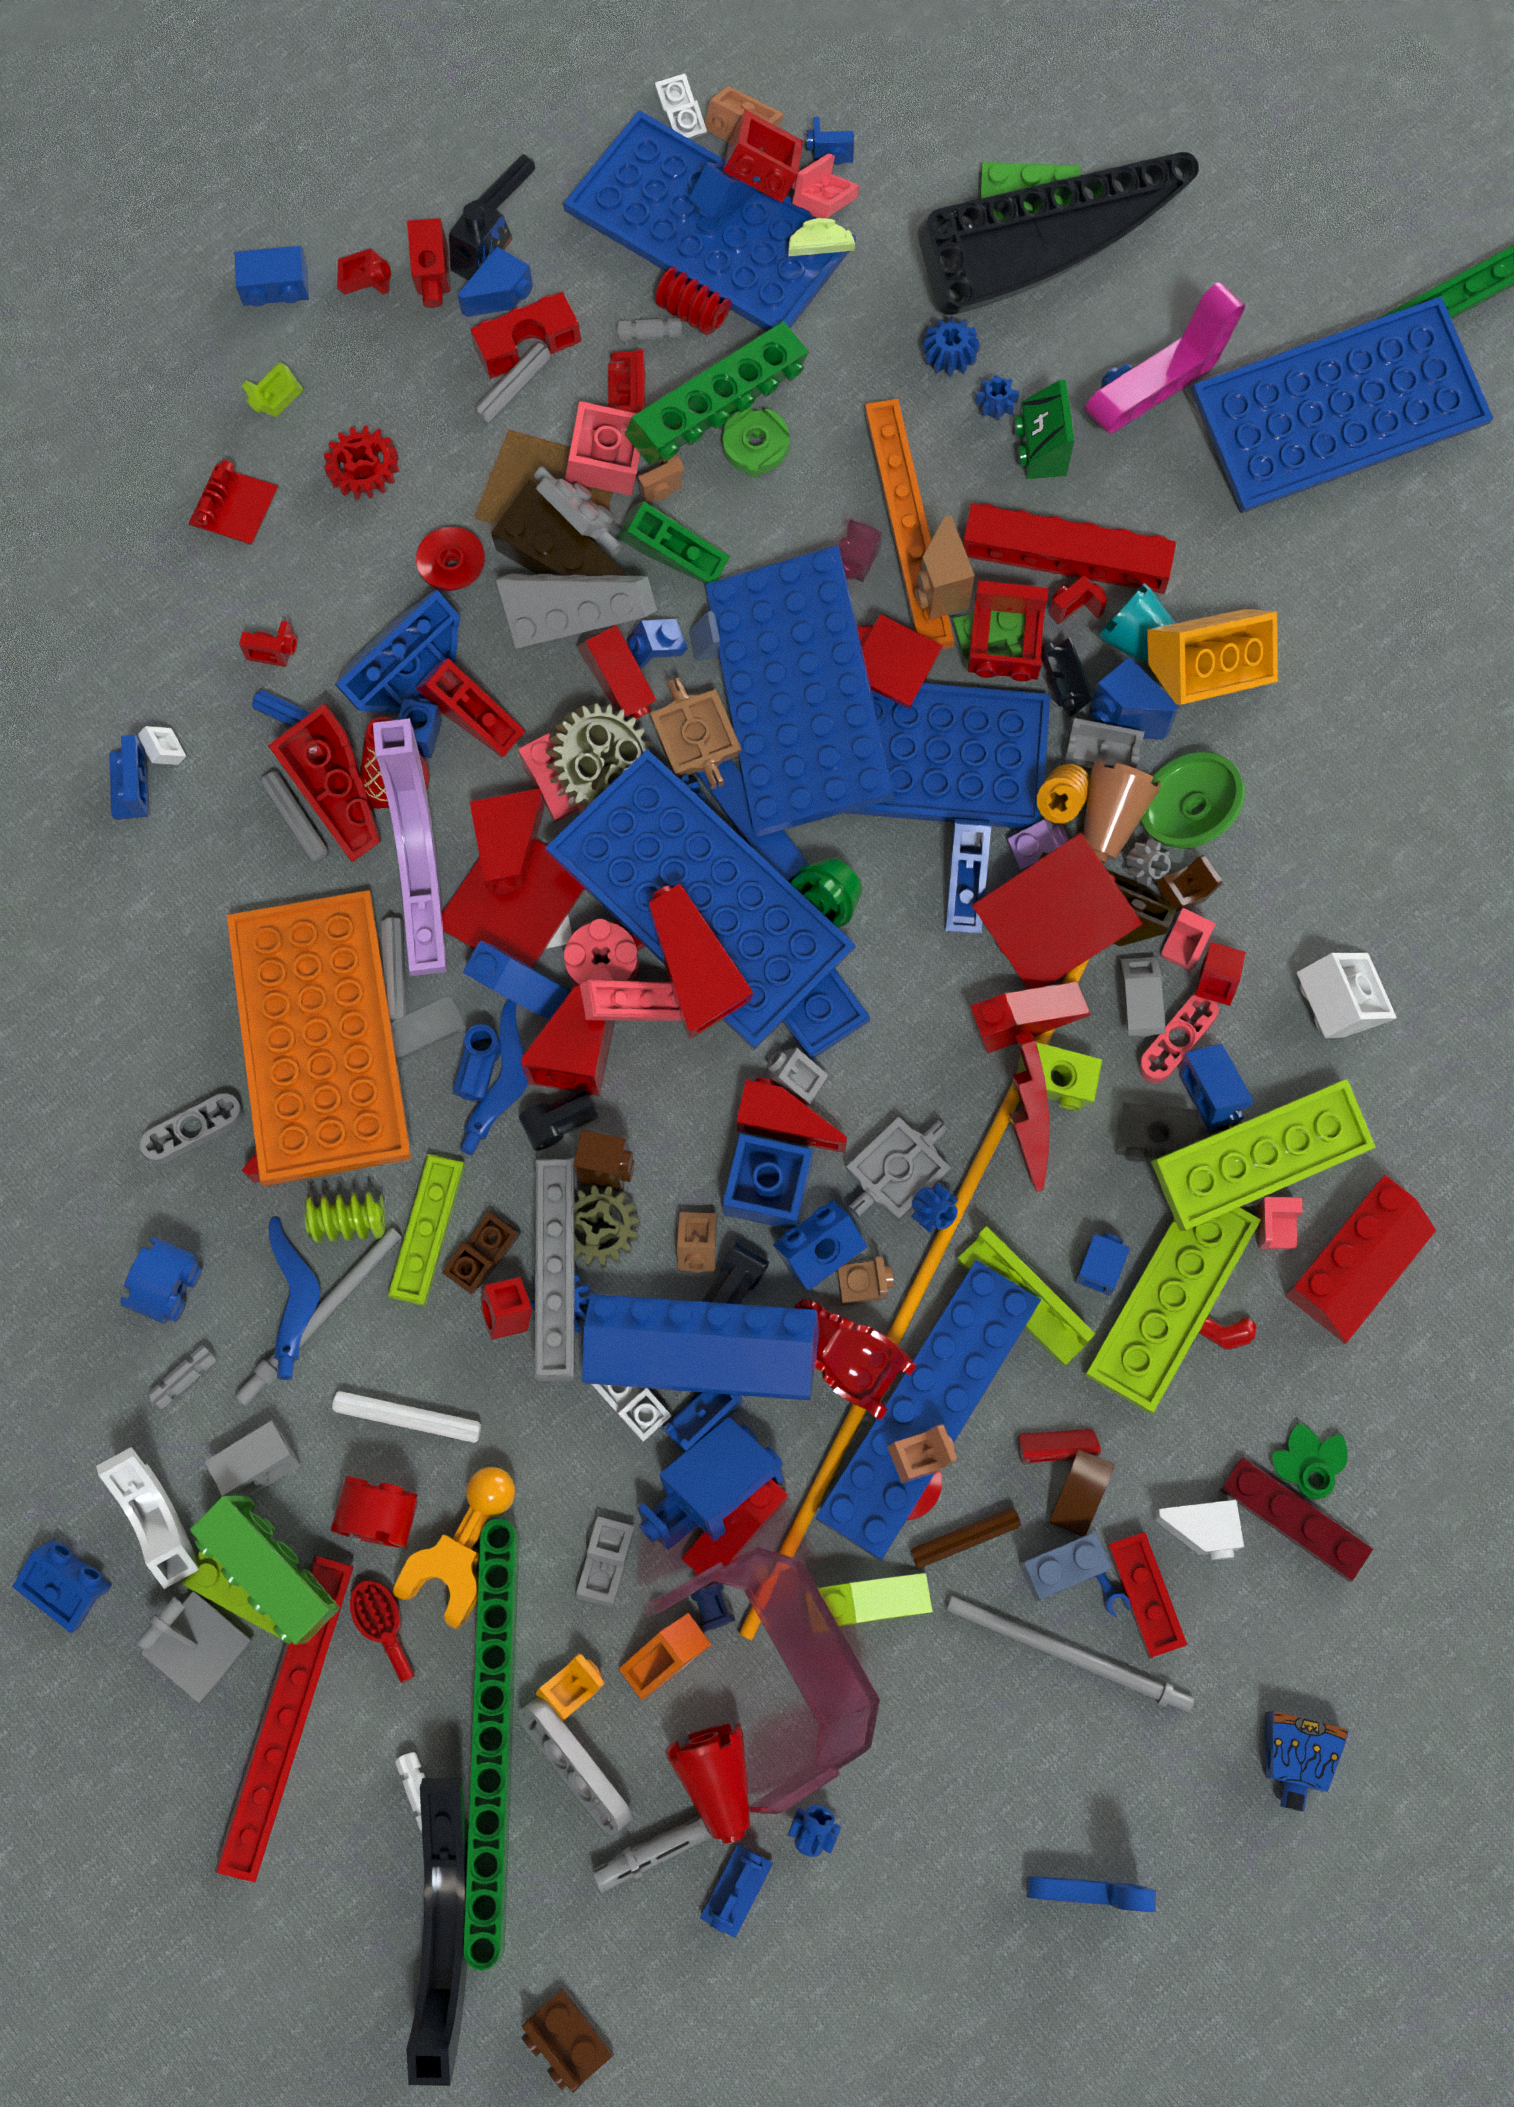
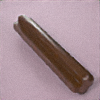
[911,1508,1021,1568]

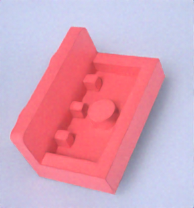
[792,153,860,218]

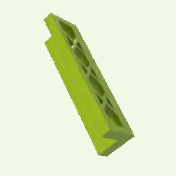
[957,1226,1096,1367]

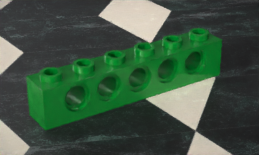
[624,321,809,466]

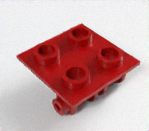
[189,460,278,545]

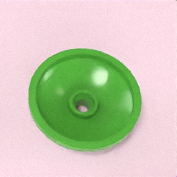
[1141,752,1245,849]

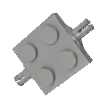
[534,467,623,556]
[846,1116,951,1222]

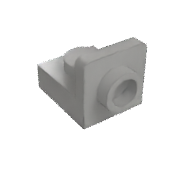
[762,1048,828,1105]

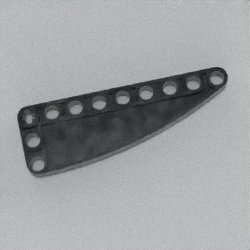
[917,152,1199,315]

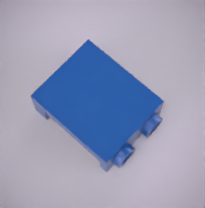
[659,1417,784,1542]

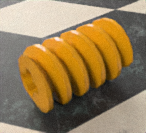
[1037,764,1090,824]

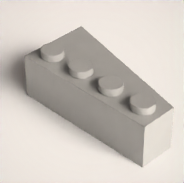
[496,573,657,649]

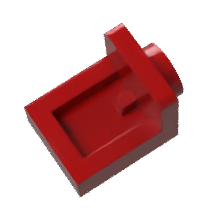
[1049,575,1107,625]

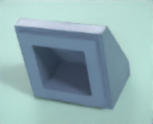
[689,611,720,661]

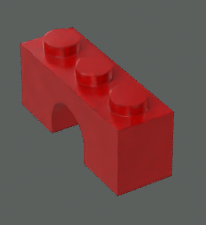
[470,291,581,379]

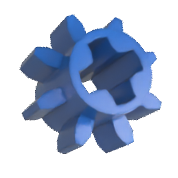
[975,375,1019,421]
[911,1183,958,1233]
[788,1805,841,1857]

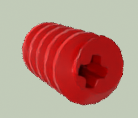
[656,266,732,335]

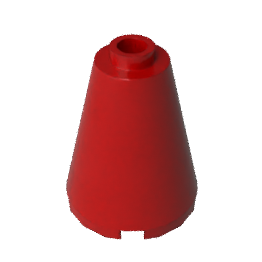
[665,1723,751,1844]

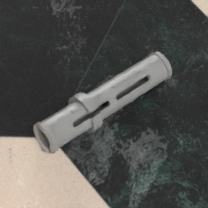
[591,1815,711,1893]

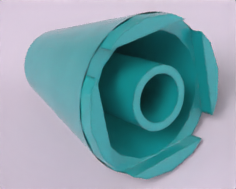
[1097,583,1176,666]

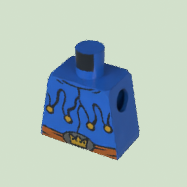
[1265,1711,1349,1812]

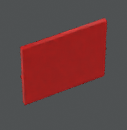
[972,832,1143,989]
[442,839,585,968]

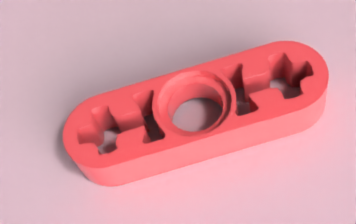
[1139,995,1219,1083]

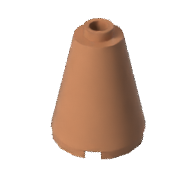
[1083,759,1162,864]

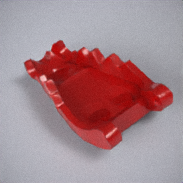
[794,1298,917,1419]

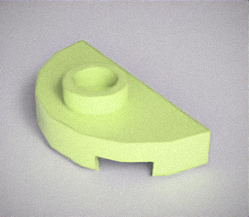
[789,218,855,256]

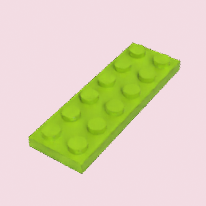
[1151,1079,1376,1231]
[1085,1207,1261,1415]

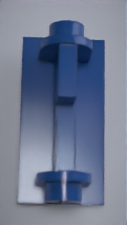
[700,1844,773,1938]

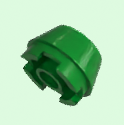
[790,858,862,928]

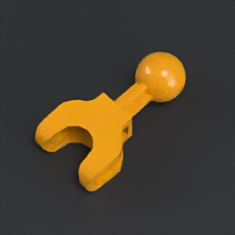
[393,1467,516,1630]

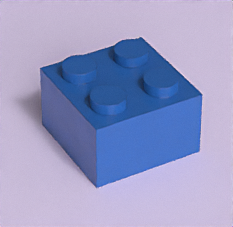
[723,1134,813,1230]

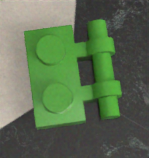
[952,611,1025,672]

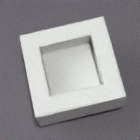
[137,726,186,765]

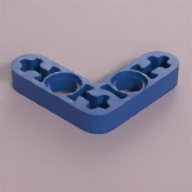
[1026,1876,1156,1912]

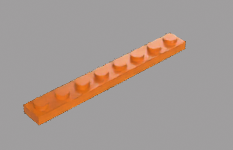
[865,399,954,649]

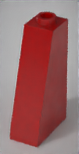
[649,883,753,1039]

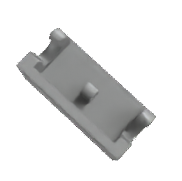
[1064,718,1144,771]
[204,1420,301,1497]

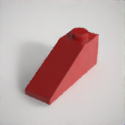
[415,658,525,757]
[970,982,1090,1054]
[736,1078,847,1153]
[682,1479,789,1586]

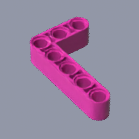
[1084,282,1245,434]

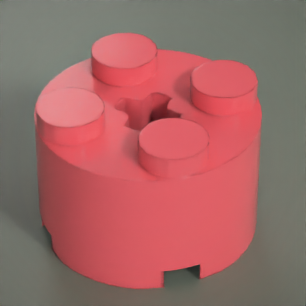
[564,919,639,988]

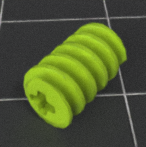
[305,1192,385,1243]

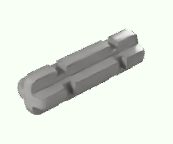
[617,318,683,341]
[148,1346,216,1409]

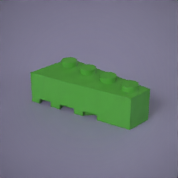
[190,1496,340,1645]

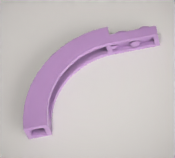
[373,718,447,976]

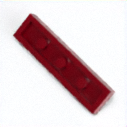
[1219,1457,1373,1582]

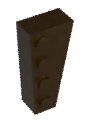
[491,479,627,576]

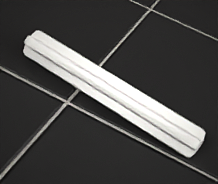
[332,1391,481,1443]

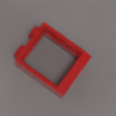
[723,109,803,203]

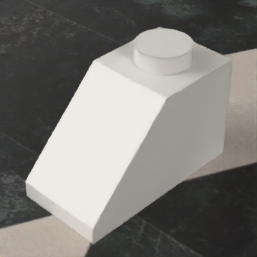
[1154,1500,1244,1560]

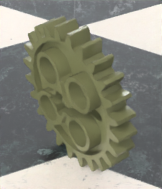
[546,703,656,814]

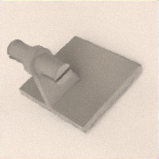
[136,1591,252,1704]

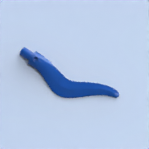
[460,999,528,1155]
[269,1217,320,1380]

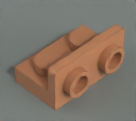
[705,86,784,150]

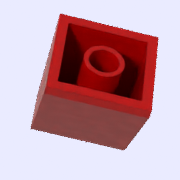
[521,986,615,1096]

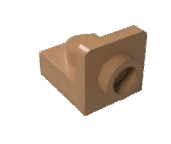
[677,1212,717,1272]
[837,1256,894,1305]

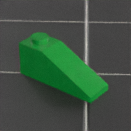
[616,501,730,584]

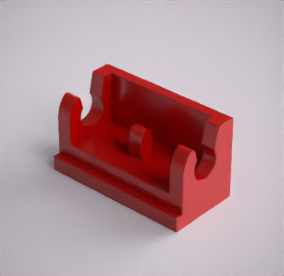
[608,349,645,413]

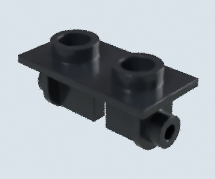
[1040,637,1094,716]

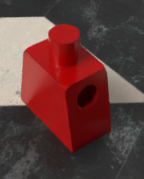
[407,218,451,308]

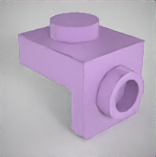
[1008,819,1069,871]

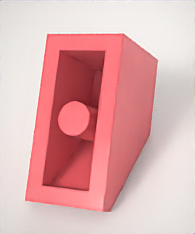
[518,733,580,823]

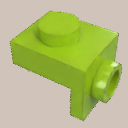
[241,362,304,418]

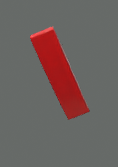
[1009,1032,1049,1192]

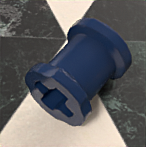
[690,1583,735,1632]

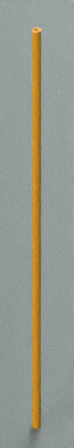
[738,959,1090,1641]

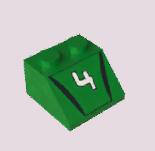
[1014,380,1074,479]

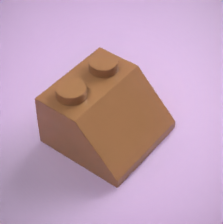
[915,515,975,620]

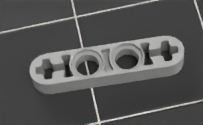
[519,1697,632,1835]

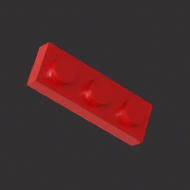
[1107,1532,1188,1658]

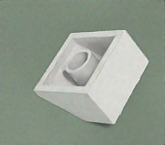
[1297,953,1397,1038]

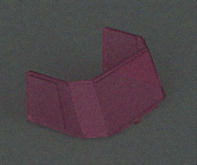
[641,1547,880,1814]

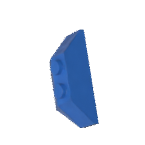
[335,590,460,713]

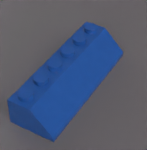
[582,1294,819,1401]

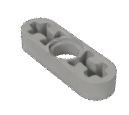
[140,1093,244,1164]

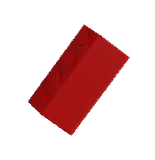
[1285,1175,1436,1344]

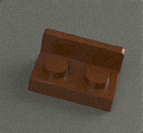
[521,1988,614,2093]

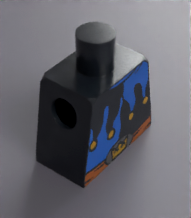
[449,200,512,281]

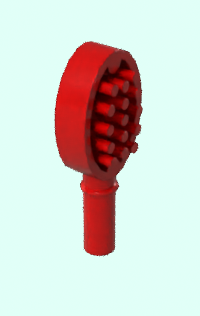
[350,1581,415,1684]

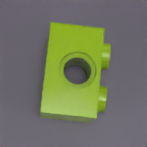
[1013,1042,1102,1111]

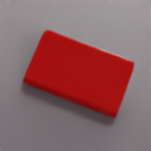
[1018,1429,1101,1464]

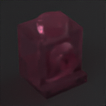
[839,519,882,582]

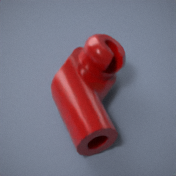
[1198,1317,1257,1350]

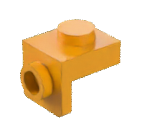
[535,1653,604,1722]

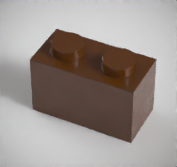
[573,1130,635,1192]

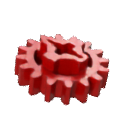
[324,426,399,500]

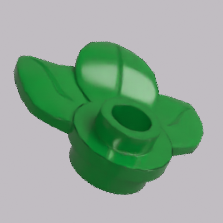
[1272,1423,1348,1500]

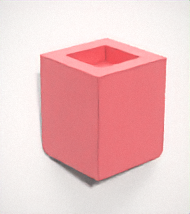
[1160,908,1216,971]
[1257,1197,1303,1250]

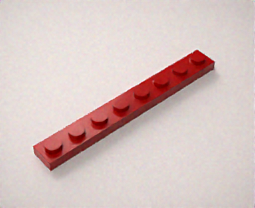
[214,1556,354,1883]

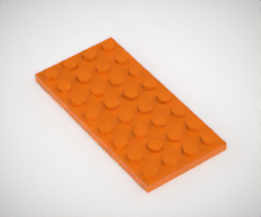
[226,890,412,1187]

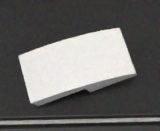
[654,73,707,139]
[591,1384,671,1442]

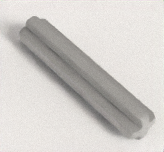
[475,342,550,423]
[261,771,328,863]
[381,917,406,1022]

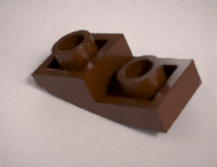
[442,1211,521,1294]
[1049,1450,1115,1537]

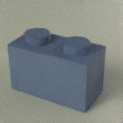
[1020,1532,1112,1602]

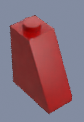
[576,625,657,719]
[470,788,544,895]

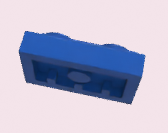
[109,735,149,820]
[12,1540,111,1633]

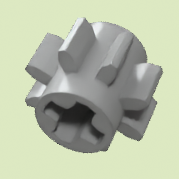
[1126,839,1171,886]

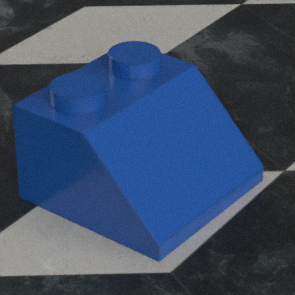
[1090,657,1179,740]

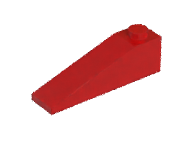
[268,704,381,862]

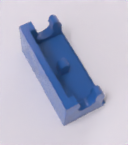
[1179,1044,1253,1131]
[662,1392,743,1453]

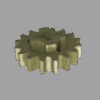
[575,1186,640,1268]

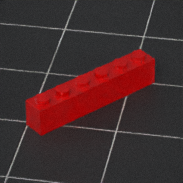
[963,503,1176,594]

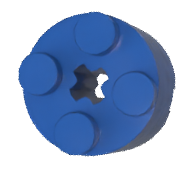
[120,1236,203,1324]

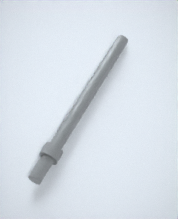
[235,1228,402,1406]

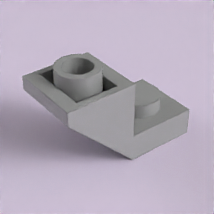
[1121,957,1165,1037]

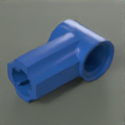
[453,1024,501,1102]

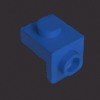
[807,117,854,165]
[627,619,688,668]
[637,1497,698,1550]

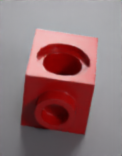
[1195,942,1246,1006]
[480,1277,532,1340]

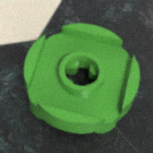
[722,407,790,477]

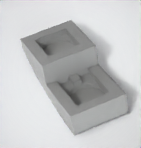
[576,1516,635,1608]

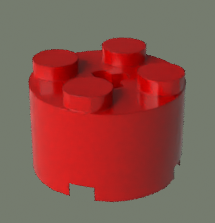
[330,1476,418,1548]

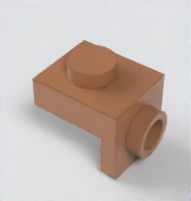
[638,453,685,504]
[887,1424,957,1484]

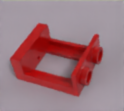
[968,580,1049,682]

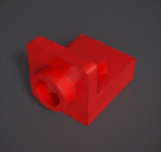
[337,248,391,295]
[239,621,297,667]

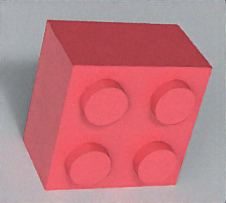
[565,401,640,496]

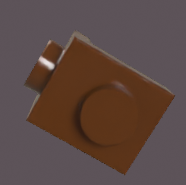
[1156,855,1223,913]

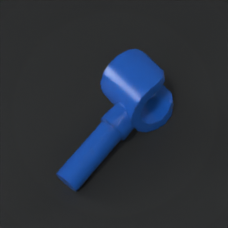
[1096,1573,1131,1617]

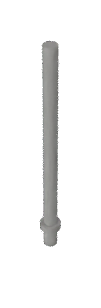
[946,1596,1194,1713]

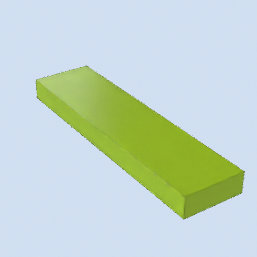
[388,1154,465,1307]

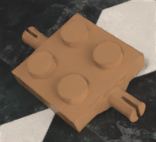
[650,678,742,789]

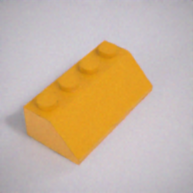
[1148,609,1278,705]

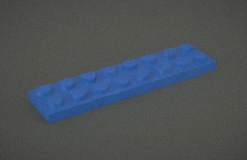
[815,1260,1041,1561]

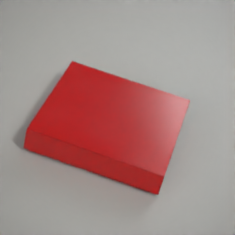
[862,614,943,709]

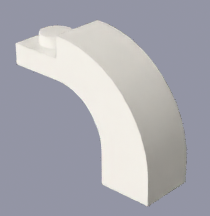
[96,1447,199,1589]

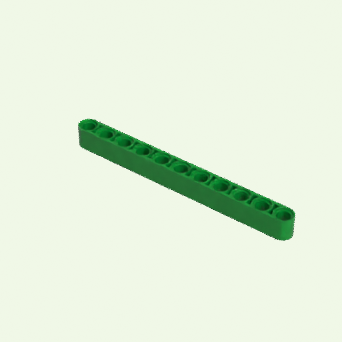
[464,1519,520,1971]

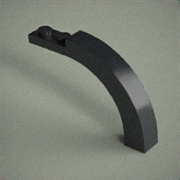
[406,1778,468,2086]

